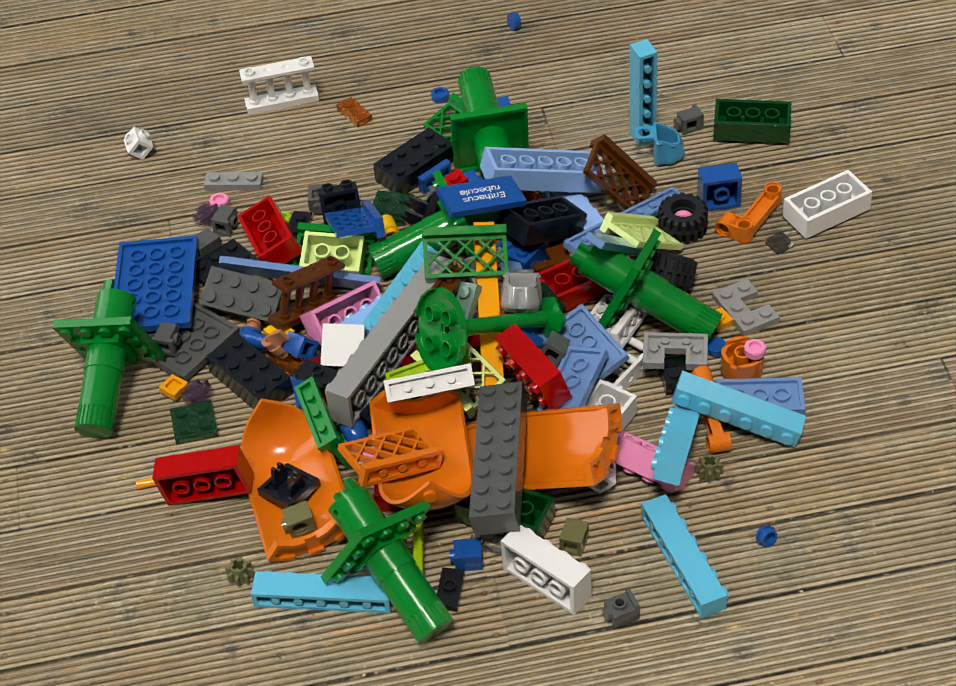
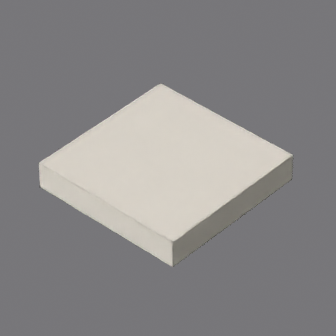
[321,323,366,367]

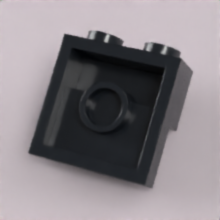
[317,180,361,225]
[658,355,693,396]

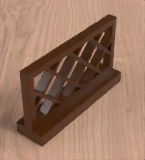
[583,134,657,210]

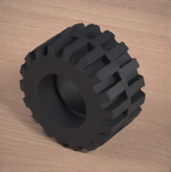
[658,193,708,244]
[650,250,698,288]

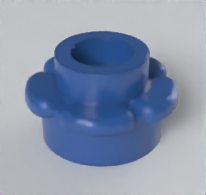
[756,525,778,547]

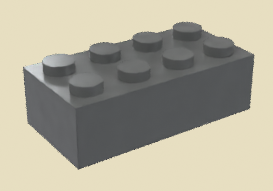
[199,266,291,325]

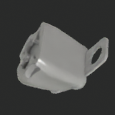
[501,269,542,313]

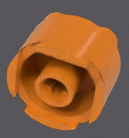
[721,336,764,379]

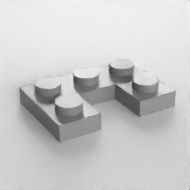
[712,279,780,336]
[643,332,708,370]

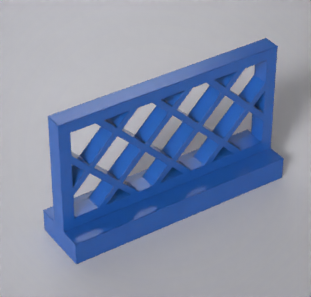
[324,200,385,238]

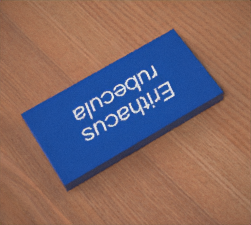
[436,175,527,218]

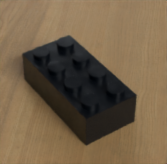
[373,127,453,198]
[499,195,587,246]
[206,334,294,410]

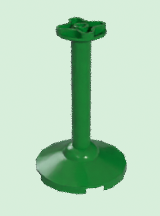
[415,287,566,371]

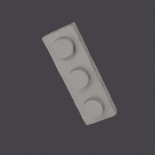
[204,172,263,191]

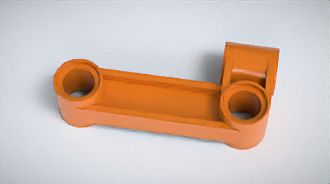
[714,182,782,243]
[692,366,732,454]

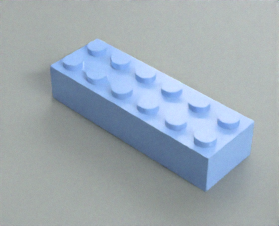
[480,147,606,194]

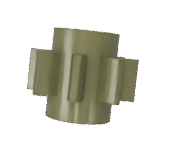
[695,454,724,482]
[225,557,254,586]

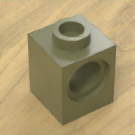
[280,500,318,539]
[559,518,589,557]

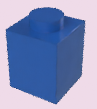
[283,331,319,360]
[449,538,483,571]

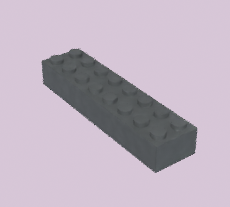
[469,381,528,536]

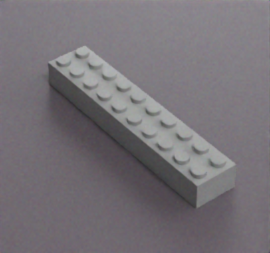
[325,253,454,428]

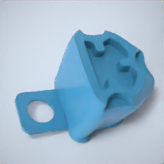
[634,122,685,167]

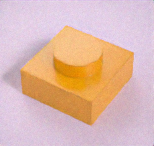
[714,307,734,333]
[159,374,189,401]

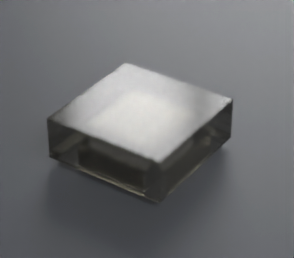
[765,231,794,255]

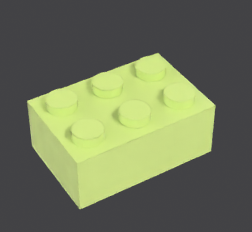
[299,231,366,274]

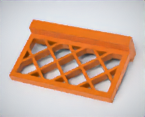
[338,426,443,487]

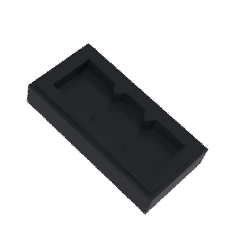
[294,358,338,389]
[437,567,465,612]

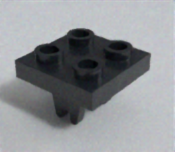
[401,191,439,225]
[257,462,321,508]

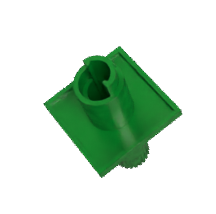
[450,66,529,180]
[368,170,502,279]
[568,229,723,340]
[52,279,165,439]
[320,477,454,644]

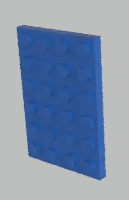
[114,235,199,332]

